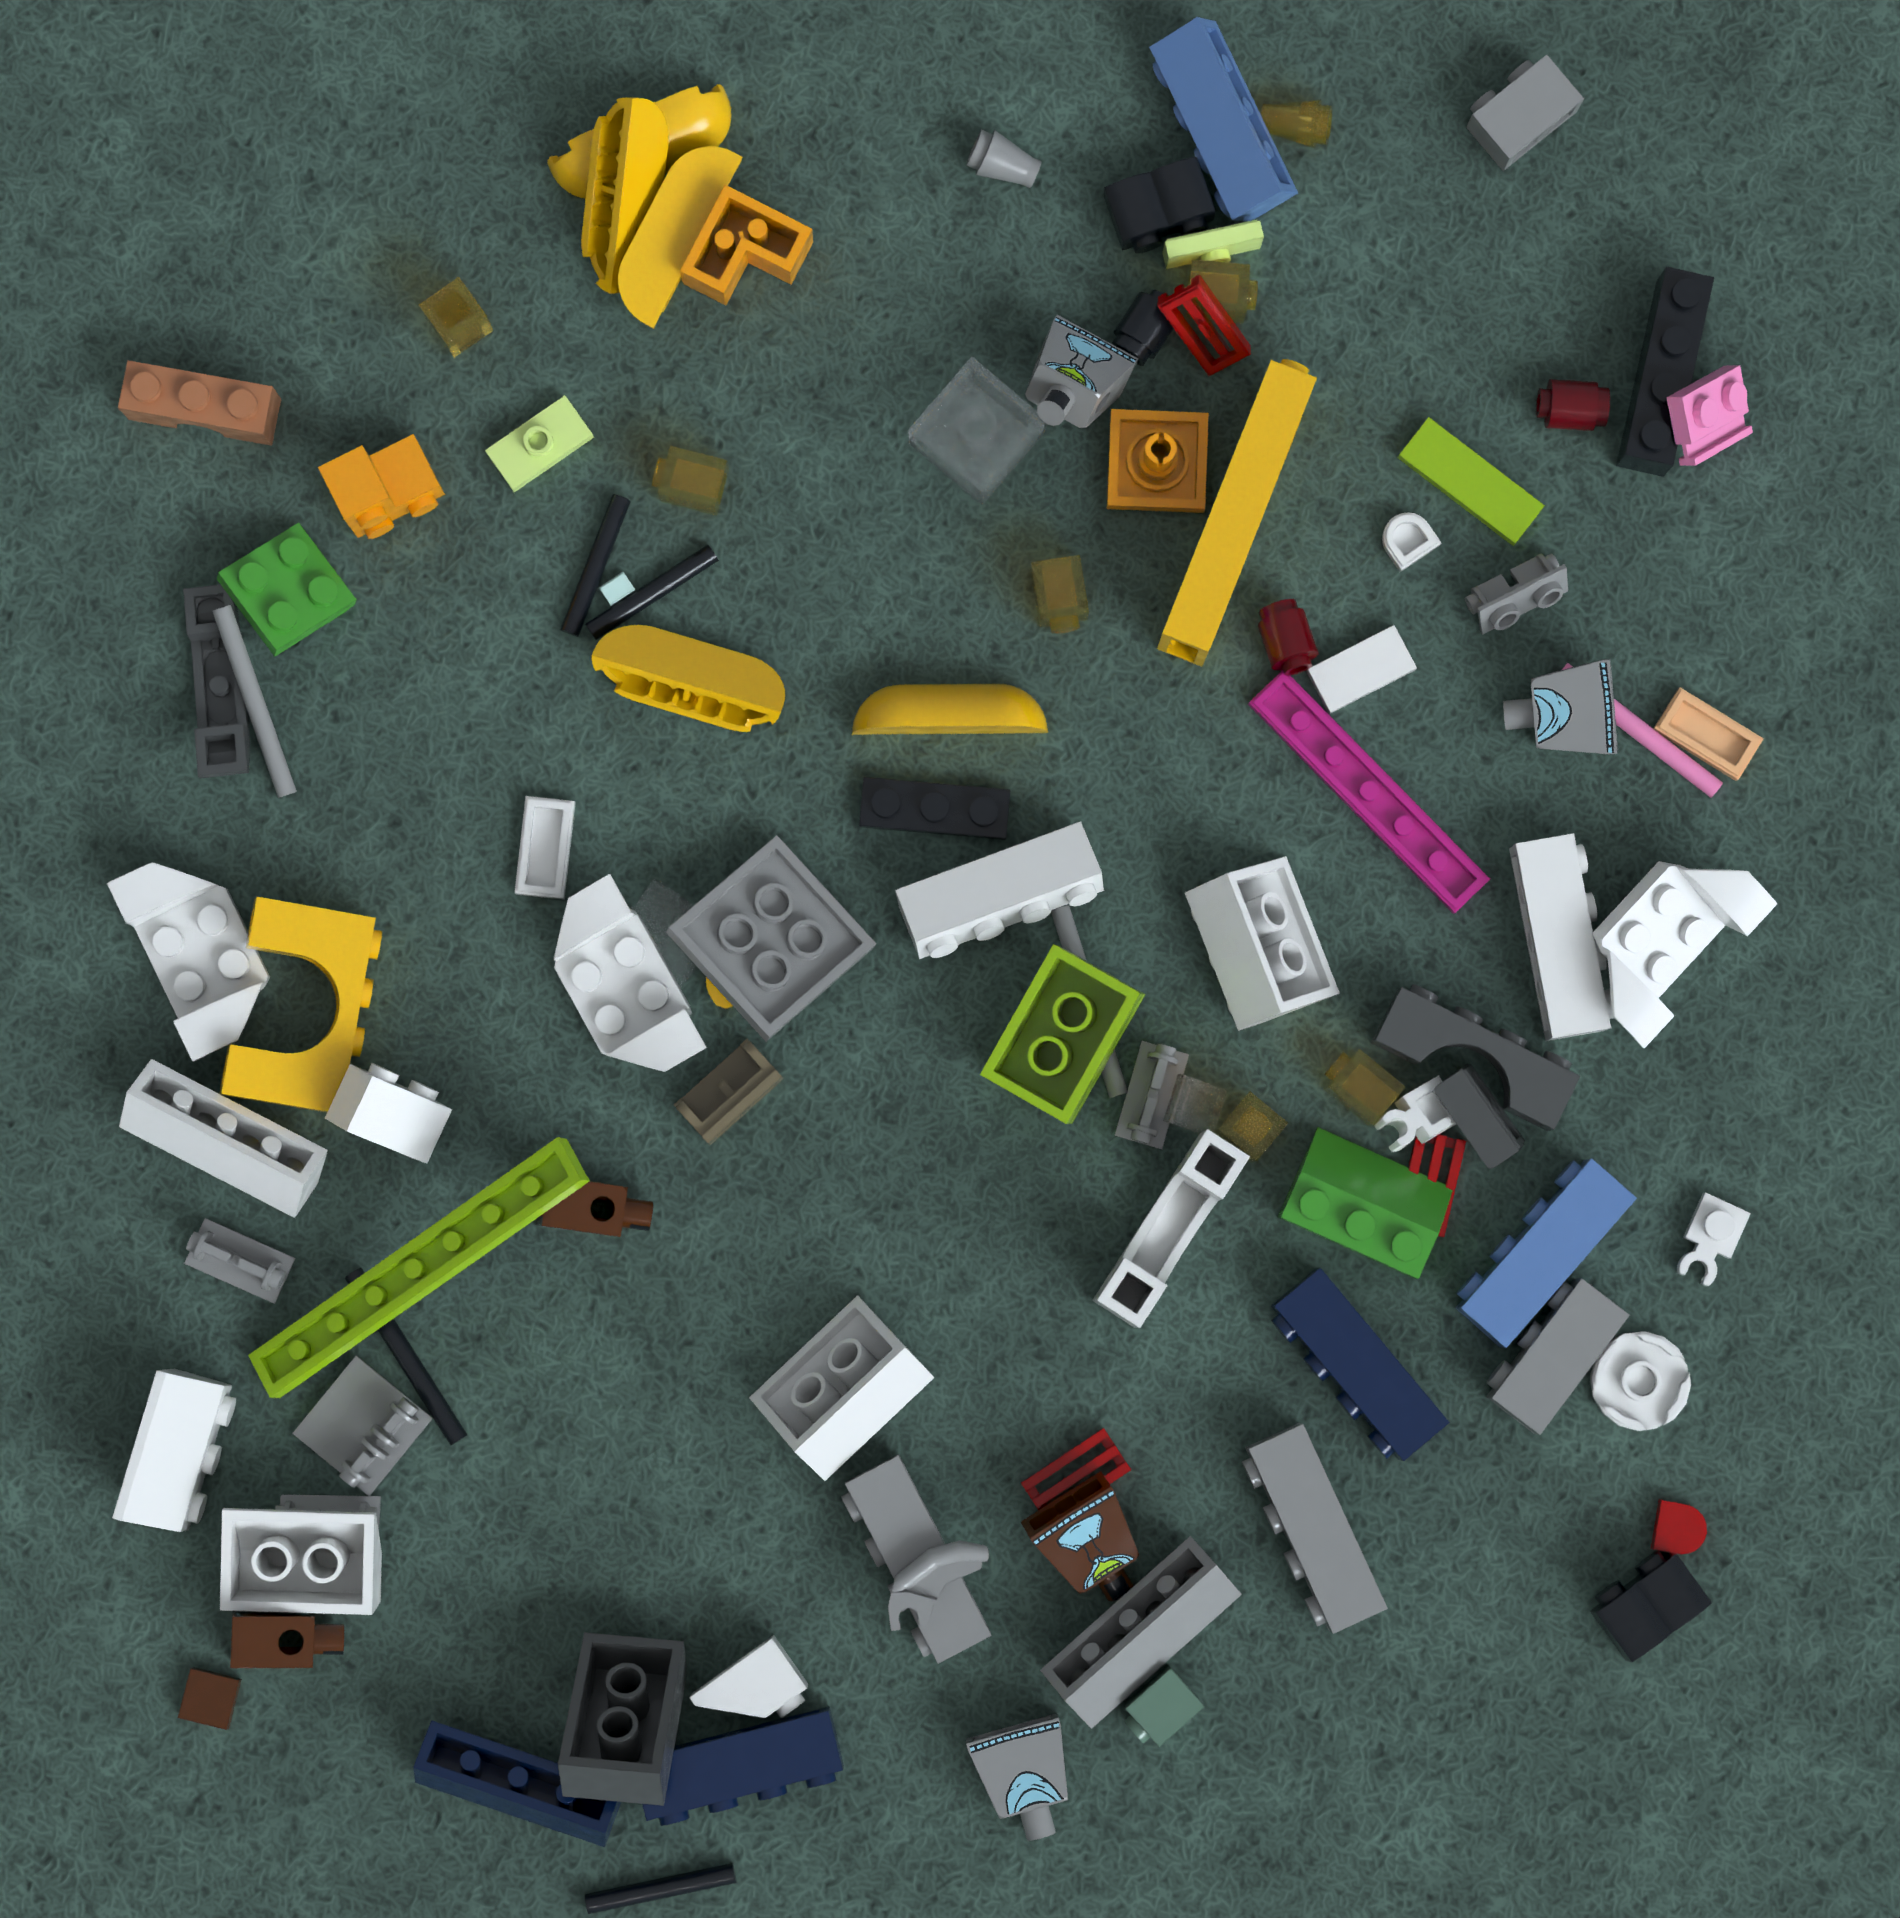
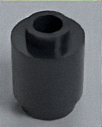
[1111,290,1174,366]

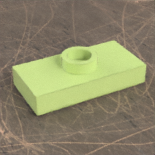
[1162,220,1264,269]
[485,395,594,492]

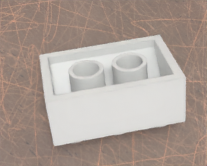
[1185,856,1339,1031]
[749,1295,934,1481]
[112,1369,236,1532]
[220,1508,382,1615]

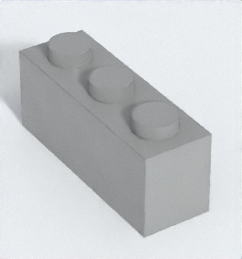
[1486,1278,1630,1435]

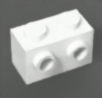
[325,1063,452,1164]

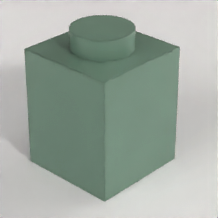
[1124,1664,1205,1747]

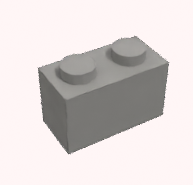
[1466,55,1584,171]

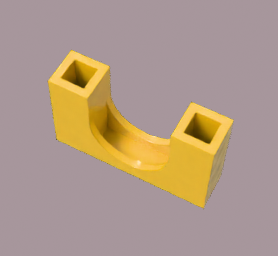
[219,897,382,1112]

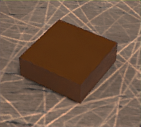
[178,1667,242,1730]

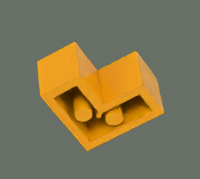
[680,185,813,306]
[318,434,445,539]

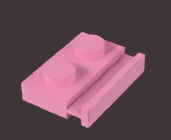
[1666,365,1753,466]

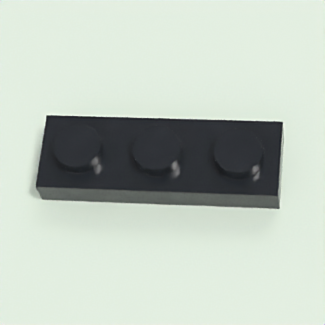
[859,777,1010,840]

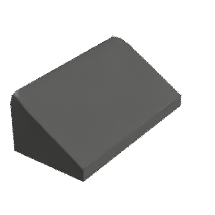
[1434,1063,1525,1169]

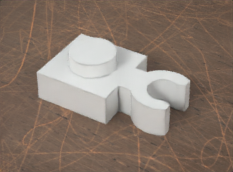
[1374,1075,1456,1152]
[1677,1192,1751,1286]

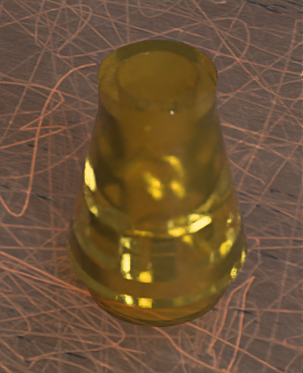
[1261,100,1333,149]

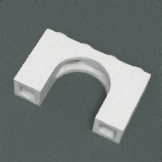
[1092,1129,1250,1328]

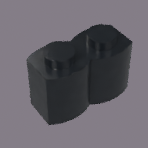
[1104,157,1215,254]
[1590,1551,1712,1662]

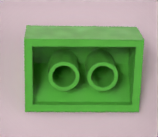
[1277,1127,1453,1279]

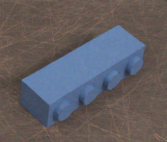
[1149,17,1298,222]
[1456,1158,1637,1348]

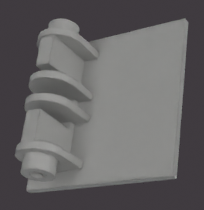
[292,1355,433,1496]

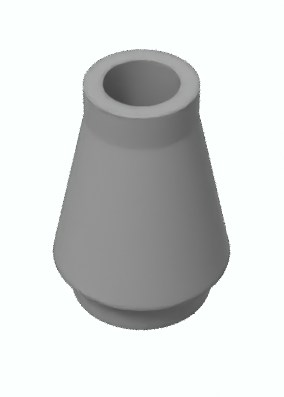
[966,129,1042,188]

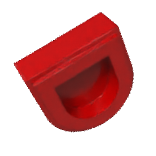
[1651,1499,1707,1554]

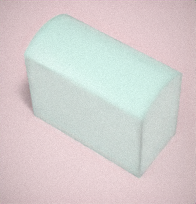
[599,572,636,607]

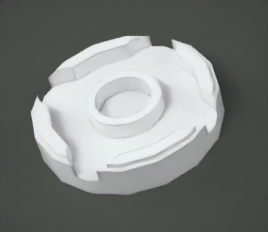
[1590,1331,1691,1431]

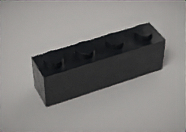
[1616,266,1714,477]

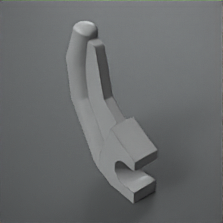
[888,1540,989,1631]

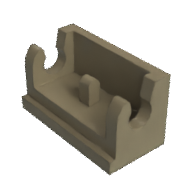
[674,1039,783,1145]

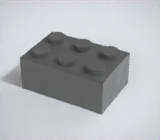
[558,1632,687,1806]

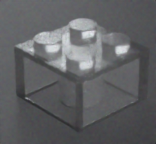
[908,357,1046,505]

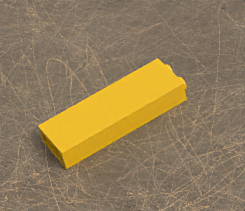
[1157,359,1317,667]

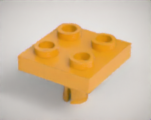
[1107,409,1209,513]

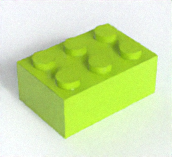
[980,944,1145,1124]

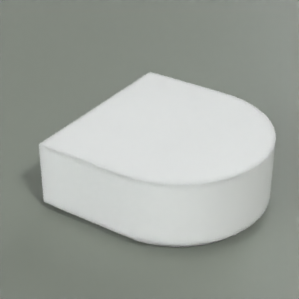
[1382,512,1441,572]

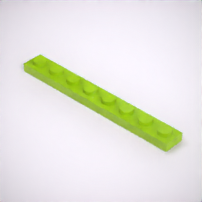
[248,1137,590,1398]

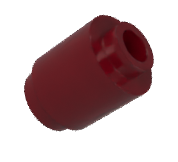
[1536,379,1610,431]
[1258,599,1319,676]

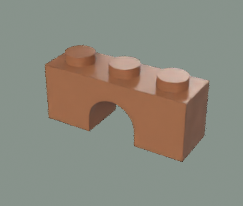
[118,360,281,446]

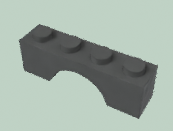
[1371,984,1580,1131]

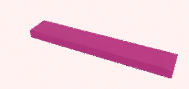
[1248,670,1490,914]

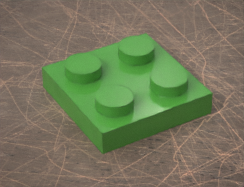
[217,523,357,657]

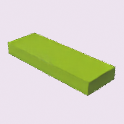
[1398,417,1545,546]

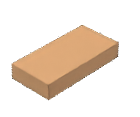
[1653,687,1764,781]

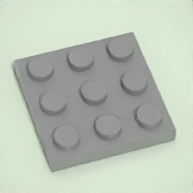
[666,835,876,1042]

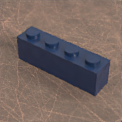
[1271,1268,1450,1461]
[642,1706,844,1826]
[413,1720,621,1847]

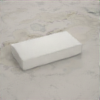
[1306,625,1417,714]
[515,796,575,900]

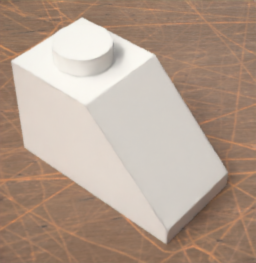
[689,1635,808,1718]

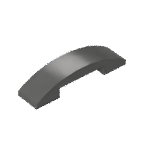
[183,584,250,779]

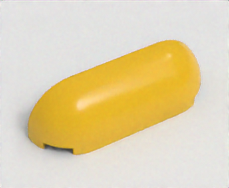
[547,84,731,199]
[581,97,669,294]
[618,146,743,329]
[592,625,785,732]
[852,684,1048,735]

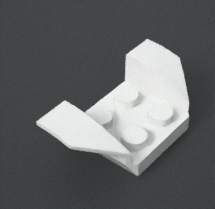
[1592,861,1777,1048]
[107,862,270,1062]
[554,874,707,1072]

